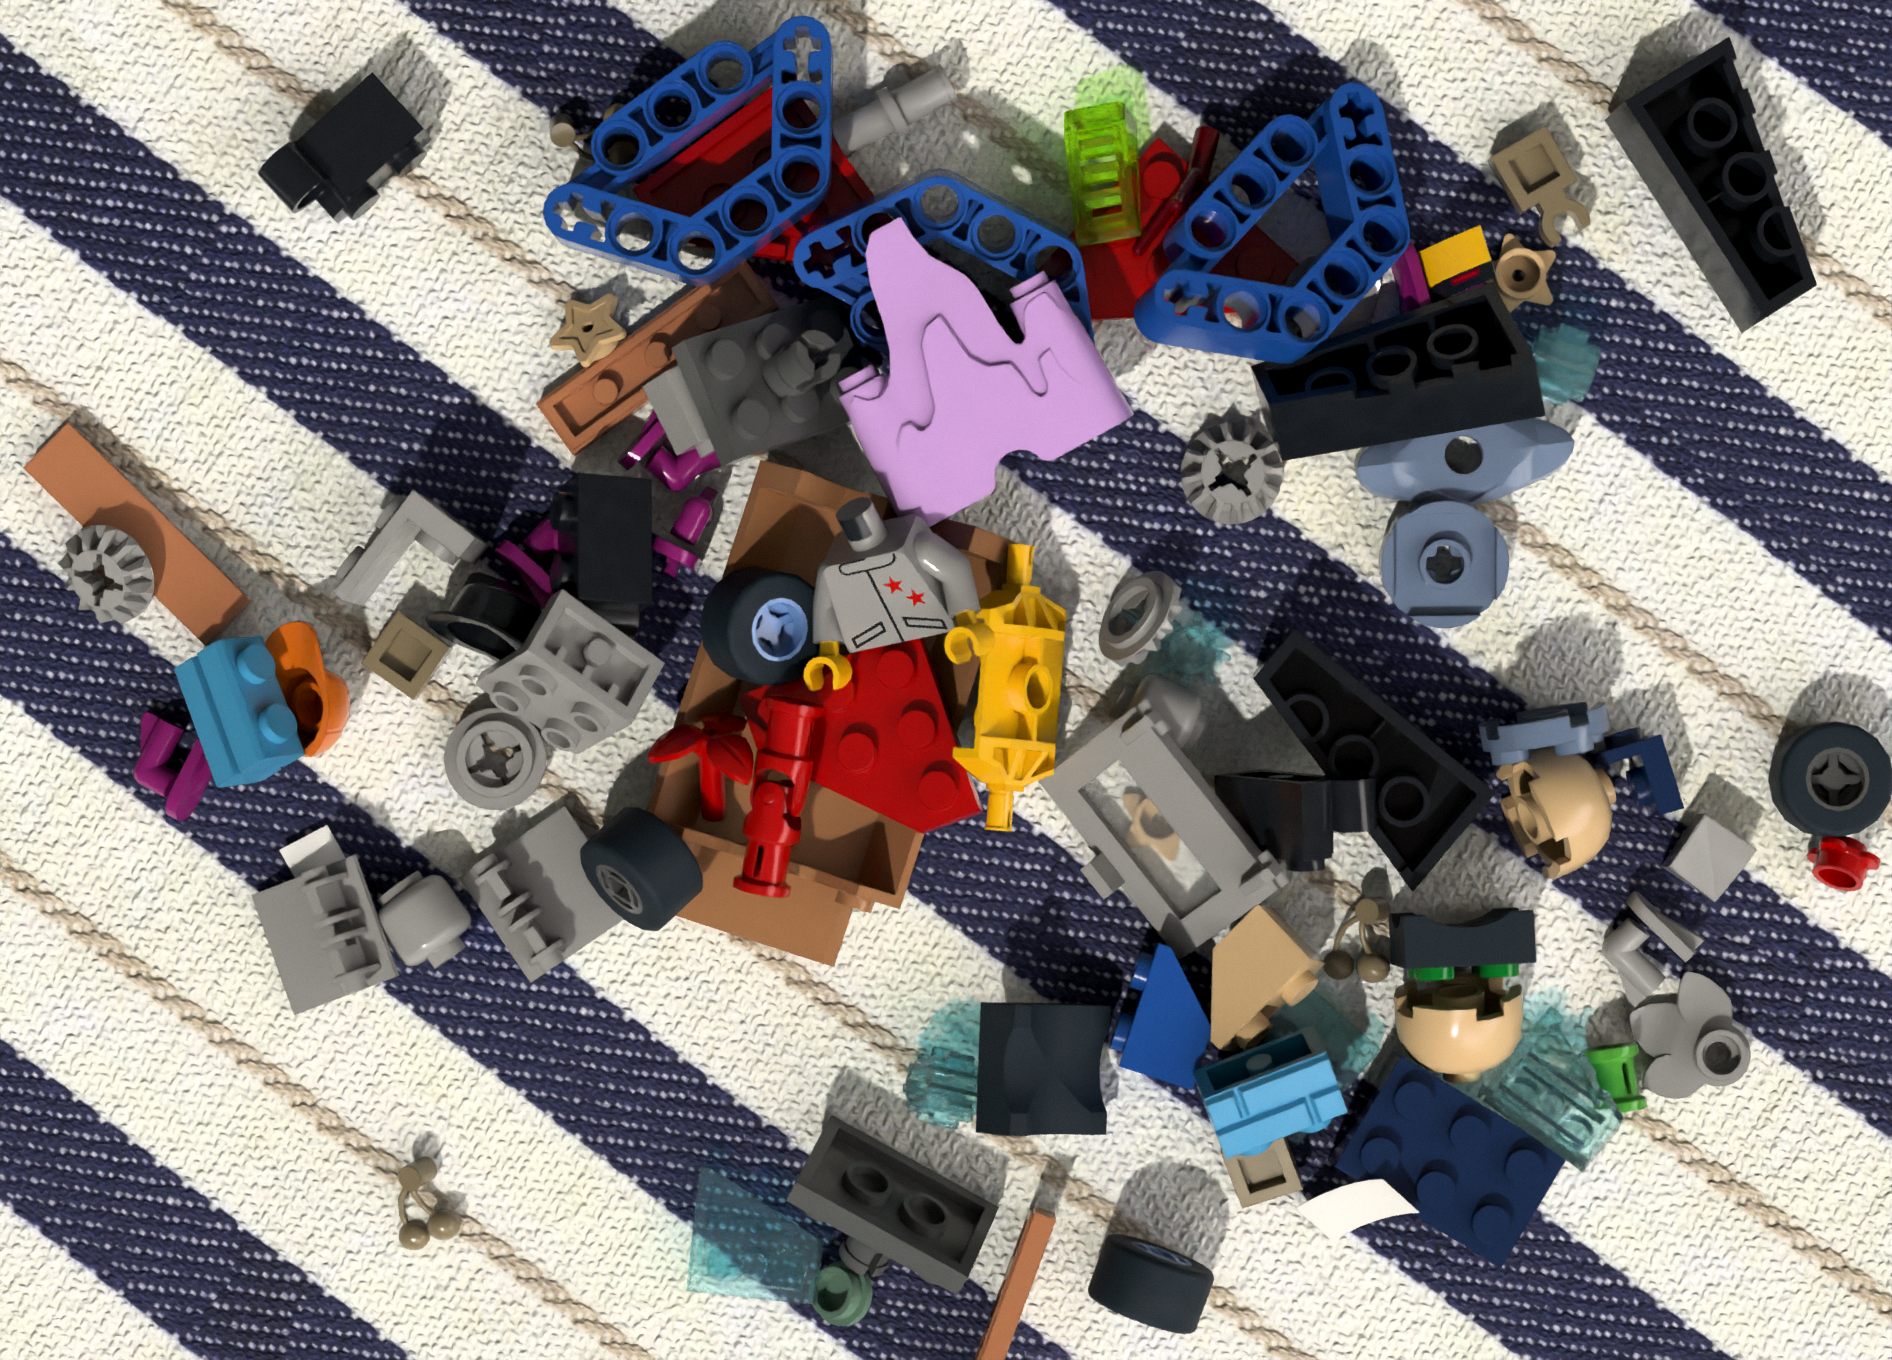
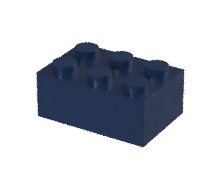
[1328,1051,1568,1268]

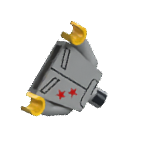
[803,497,995,691]

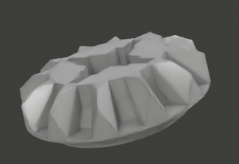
[1181,422,1283,524]
[58,524,154,625]
[1099,571,1183,667]
[444,708,548,810]

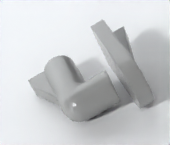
[1602,891,1705,1007]

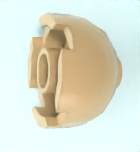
[1496,747,1616,879]
[1394,973,1523,1084]

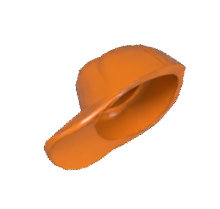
[265,620,350,757]

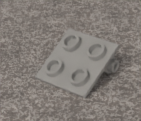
[459,806,624,983]
[251,855,399,1015]

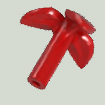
[647,713,754,822]

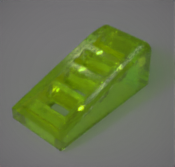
[1064,101,1141,247]

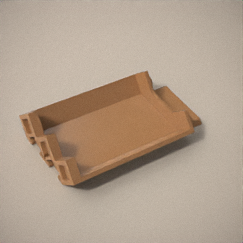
[646,460,1019,967]

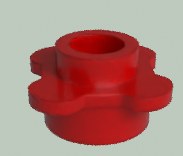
[1807,836,1881,891]

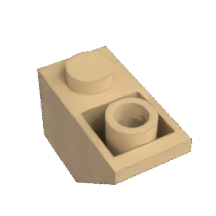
[1211,904,1325,1052]

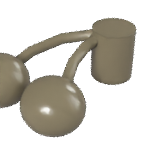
[549,103,638,165]
[1323,897,1390,983]
[398,1157,460,1250]

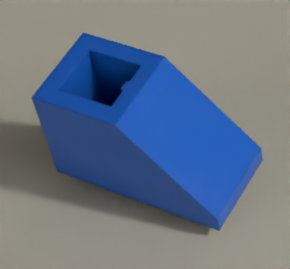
[1109,941,1211,1090]

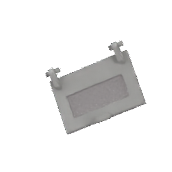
[1038,698,1291,960]

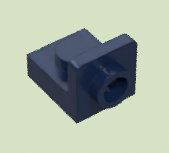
[1591,726,1684,816]

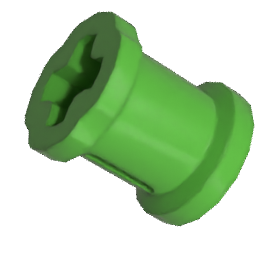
[1581,1042,1648,1115]

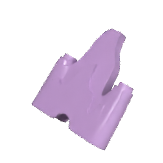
[838,218,1134,527]

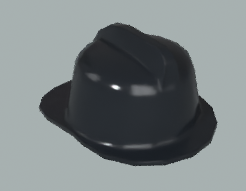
[425,572,542,662]

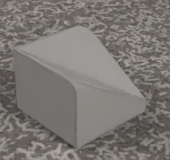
[1661,814,1757,902]

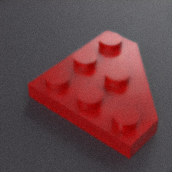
[632,80,893,268]
[1038,137,1299,322]
[739,637,984,834]

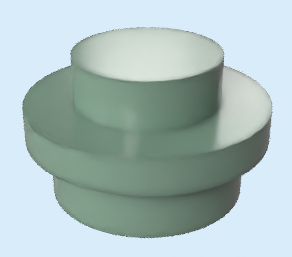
[810,1261,872,1326]

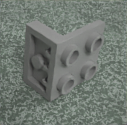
[334,490,490,606]
[476,589,665,754]

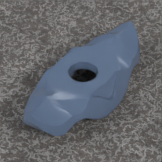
[1354,418,1575,506]

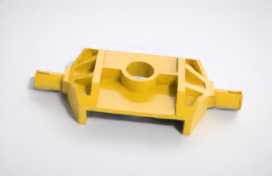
[952,544,1067,832]

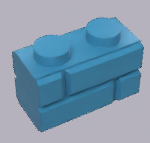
[174,635,305,788]
[1192,1025,1347,1159]

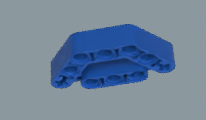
[543,15,833,286]
[1133,82,1410,364]
[793,168,1095,357]

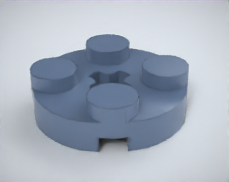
[1379,499,1509,628]
[1478,702,1611,765]

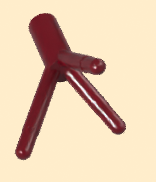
[1132,126,1220,256]

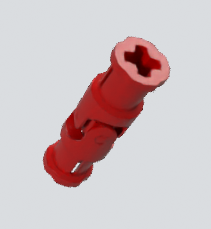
[732,696,824,898]

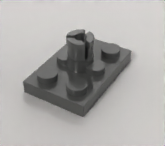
[672,294,864,467]
[786,1115,999,1295]

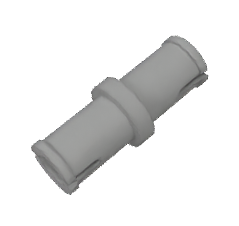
[832,64,959,159]

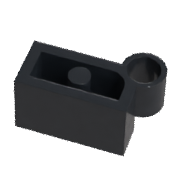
[258,72,432,224]
[550,473,652,640]
[1214,769,1377,872]

